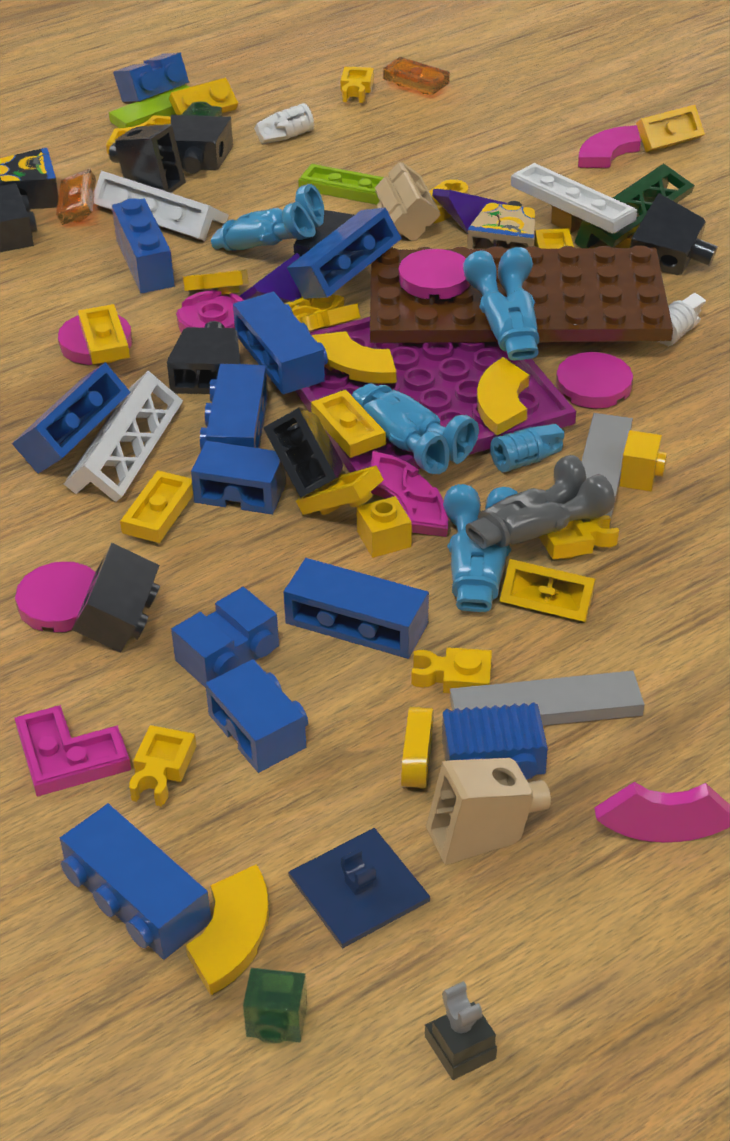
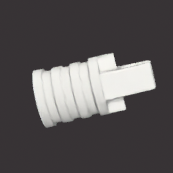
[255,103,314,144]
[657,293,706,346]

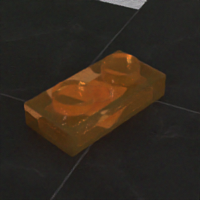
[383,57,450,95]
[56,168,96,225]

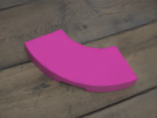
[578,125,641,168]
[371,451,448,537]
[594,782,730,843]

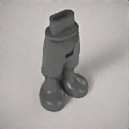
[465,455,615,549]

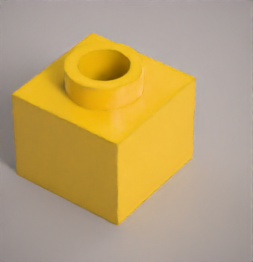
[619,430,667,492]
[356,496,412,558]

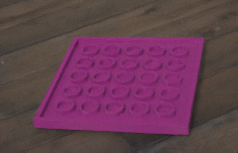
[296,317,576,473]

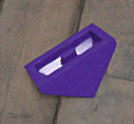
[432,189,507,234]
[239,253,301,303]

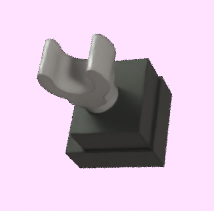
[425,981,497,1081]

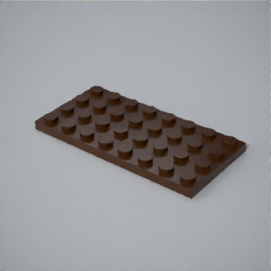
[370,246,673,343]

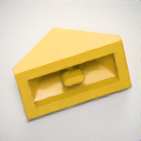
[500,559,596,622]

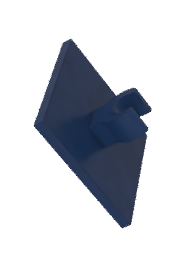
[288,827,430,949]

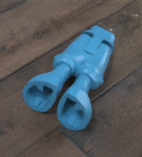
[211,184,324,251]
[463,247,539,360]
[352,383,479,474]
[443,484,518,612]

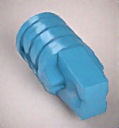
[490,424,565,473]

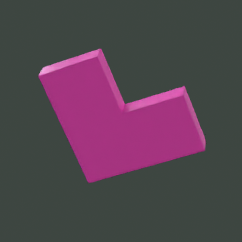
[14,705,131,797]

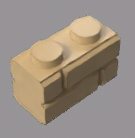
[375,162,440,241]

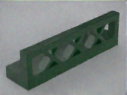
[574,163,695,248]

